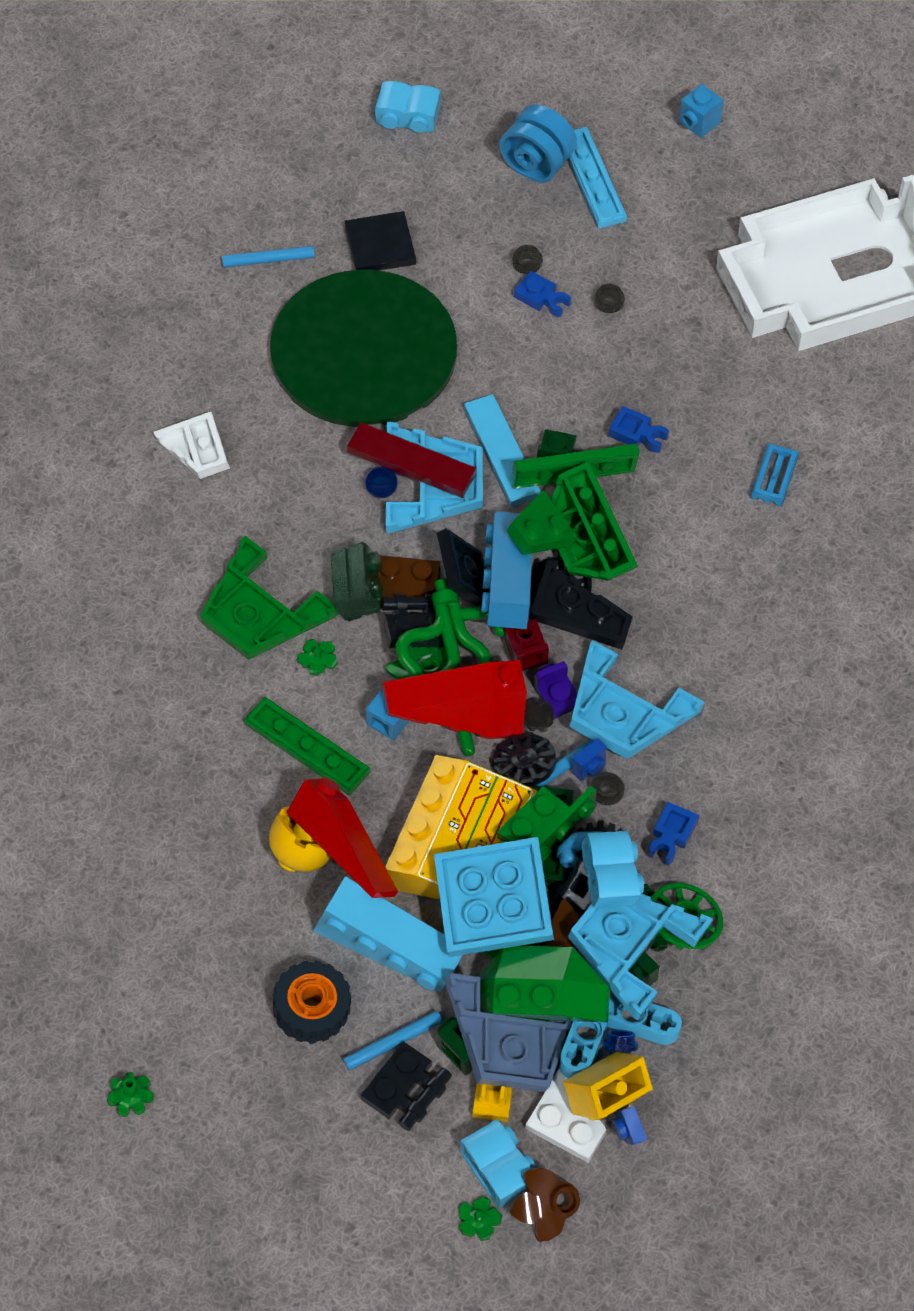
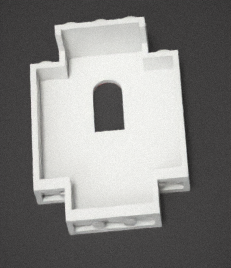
[716,175,914,351]

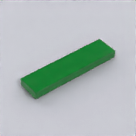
[510,444,640,489]
[244,697,371,796]

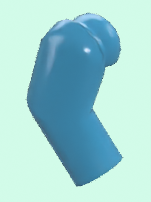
[556,831,602,868]

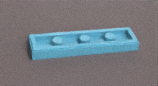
[568,127,627,229]
[464,394,541,508]

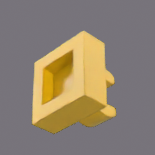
[472,1083,513,1122]

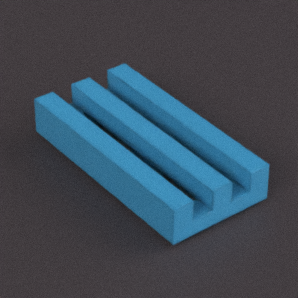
[751,443,799,507]

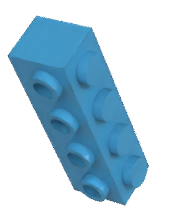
[481,511,532,629]

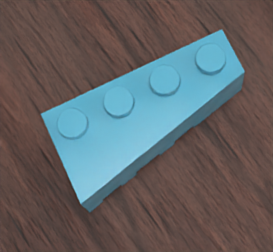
[313,876,463,992]

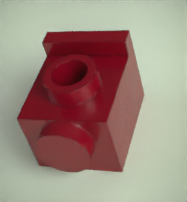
[504,619,549,671]

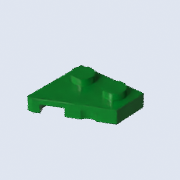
[507,491,578,555]

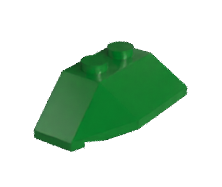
[551,461,638,581]
[478,946,610,1023]

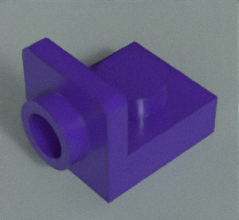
[534,661,577,720]

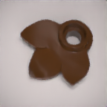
[510,1168,580,1242]

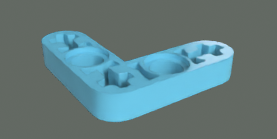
[559,990,682,1078]

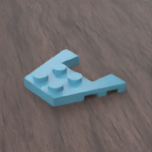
[386,422,483,533]
[569,640,705,760]
[568,894,713,1021]

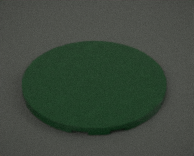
[270,270,457,427]

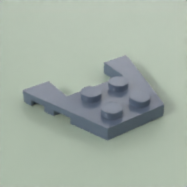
[445,973,571,1092]

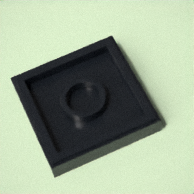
[345,211,416,270]
[437,528,489,606]

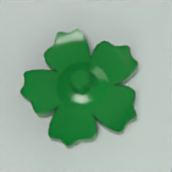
[298,639,338,676]
[458,1196,502,1241]

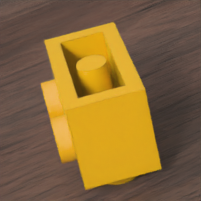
[563,1052,653,1121]

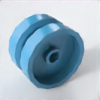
[499,104,577,183]

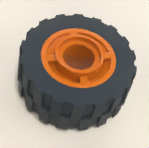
[273,961,351,1044]

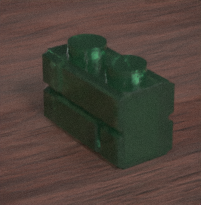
[330,542,385,622]

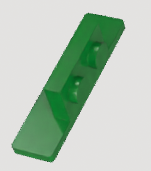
[497,785,597,863]

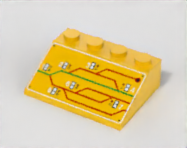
[385,755,537,899]

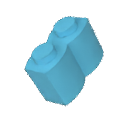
[375,81,441,133]
[582,831,644,908]
[459,1119,537,1209]

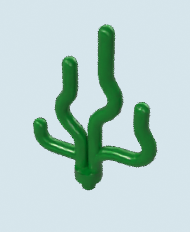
[396,579,505,757]

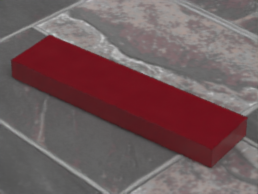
[347,422,477,498]

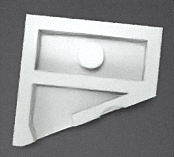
[154,412,230,479]
[525,1069,606,1163]

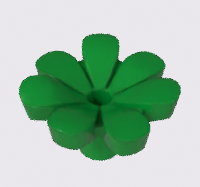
[107,1072,154,1117]

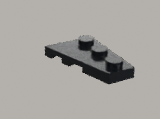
[528,559,633,650]

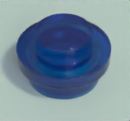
[365,467,398,498]
[603,1030,638,1055]

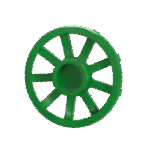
[650,883,723,950]

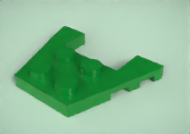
[200,536,339,660]

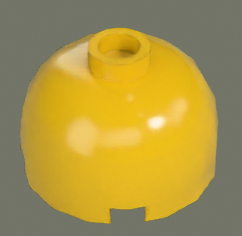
[269,807,332,872]

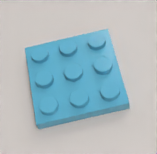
[434,837,554,957]

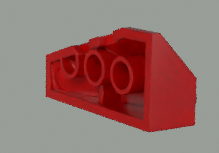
[382,660,527,739]
[286,777,398,898]

